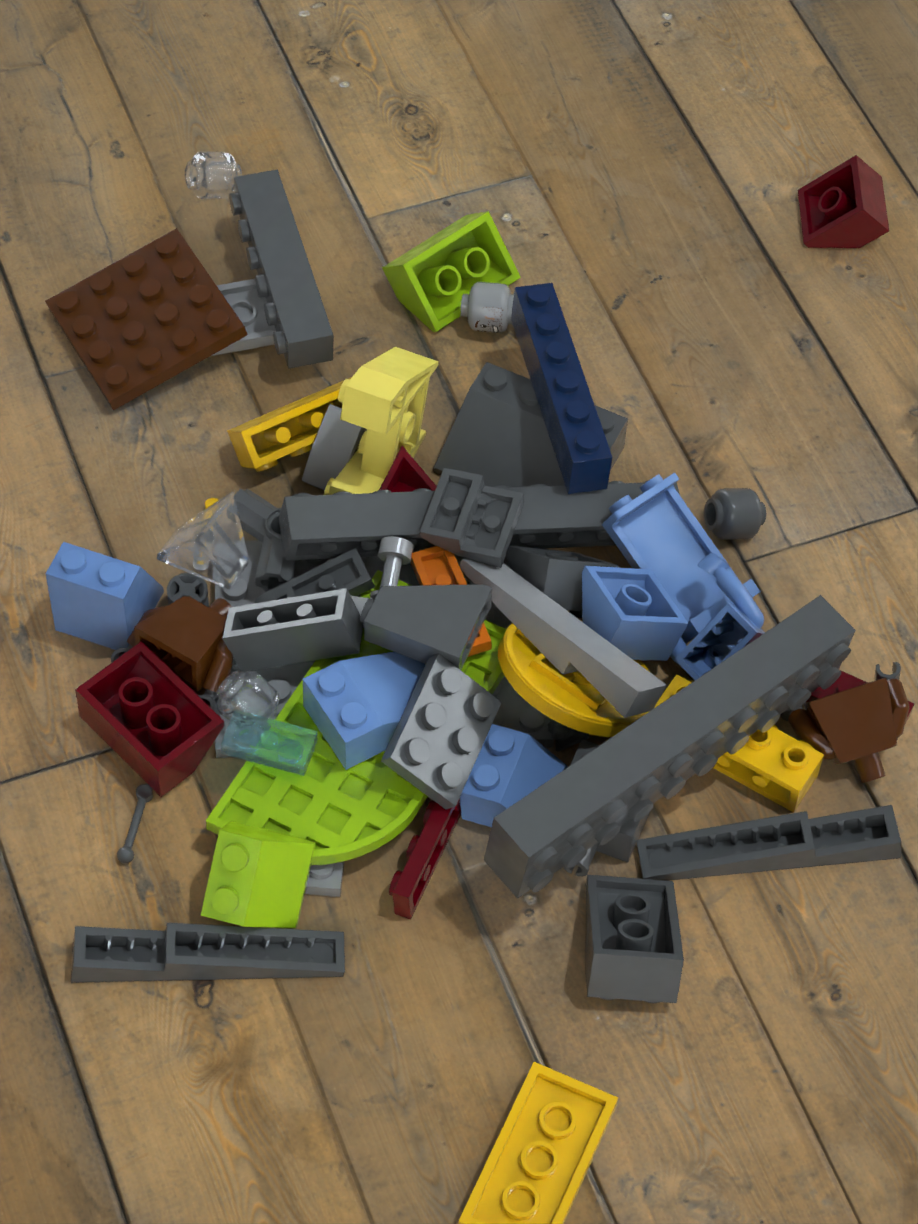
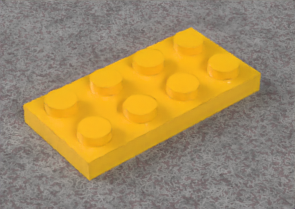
[458,1062,618,1224]

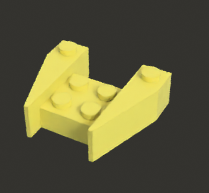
[324,347,439,495]

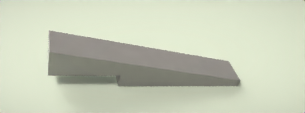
[459,558,667,718]

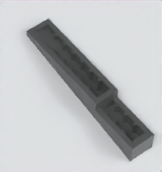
[636,805,901,881]
[71,923,345,983]

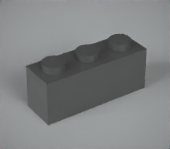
[223,588,364,672]

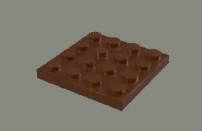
[45,228,248,411]

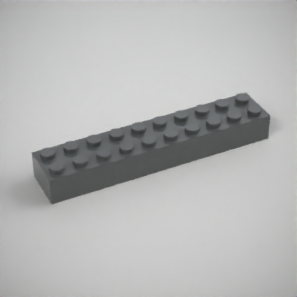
[484,595,856,899]

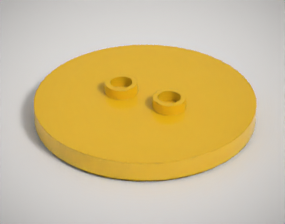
[498,620,658,737]

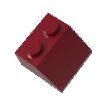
[798,155,889,248]

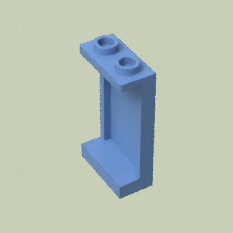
[602,473,761,644]

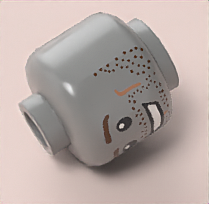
[461,282,514,333]

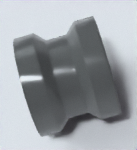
[167,573,209,607]

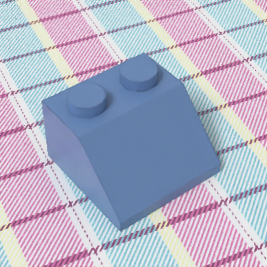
[582,566,689,661]
[460,724,568,827]

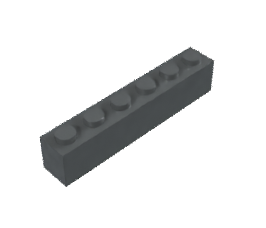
[229,169,334,369]

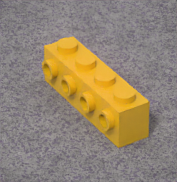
[227,376,353,472]
[657,674,824,813]

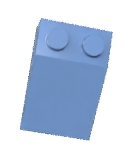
[303,652,425,770]

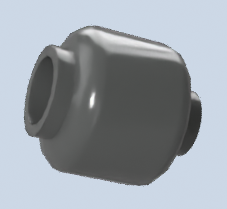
[704,488,766,540]

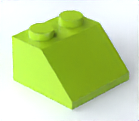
[201,821,316,928]

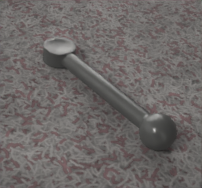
[117,784,153,863]

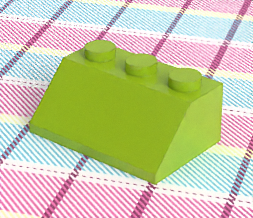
[382,211,521,332]

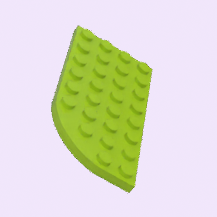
[206,570,507,865]

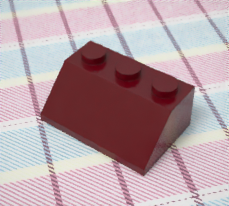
[75,641,225,797]

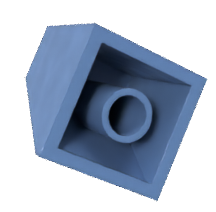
[46,542,164,650]

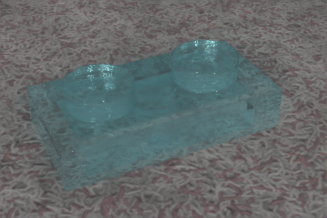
[221,709,317,776]

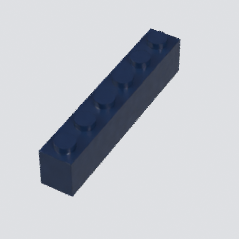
[511,283,613,494]

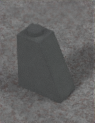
[360,584,492,670]

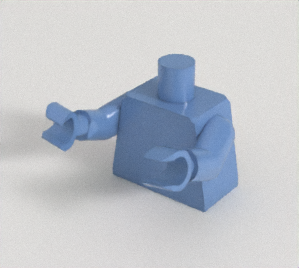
[670,553,765,680]

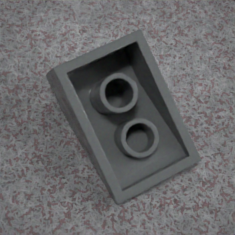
[585,875,684,1003]

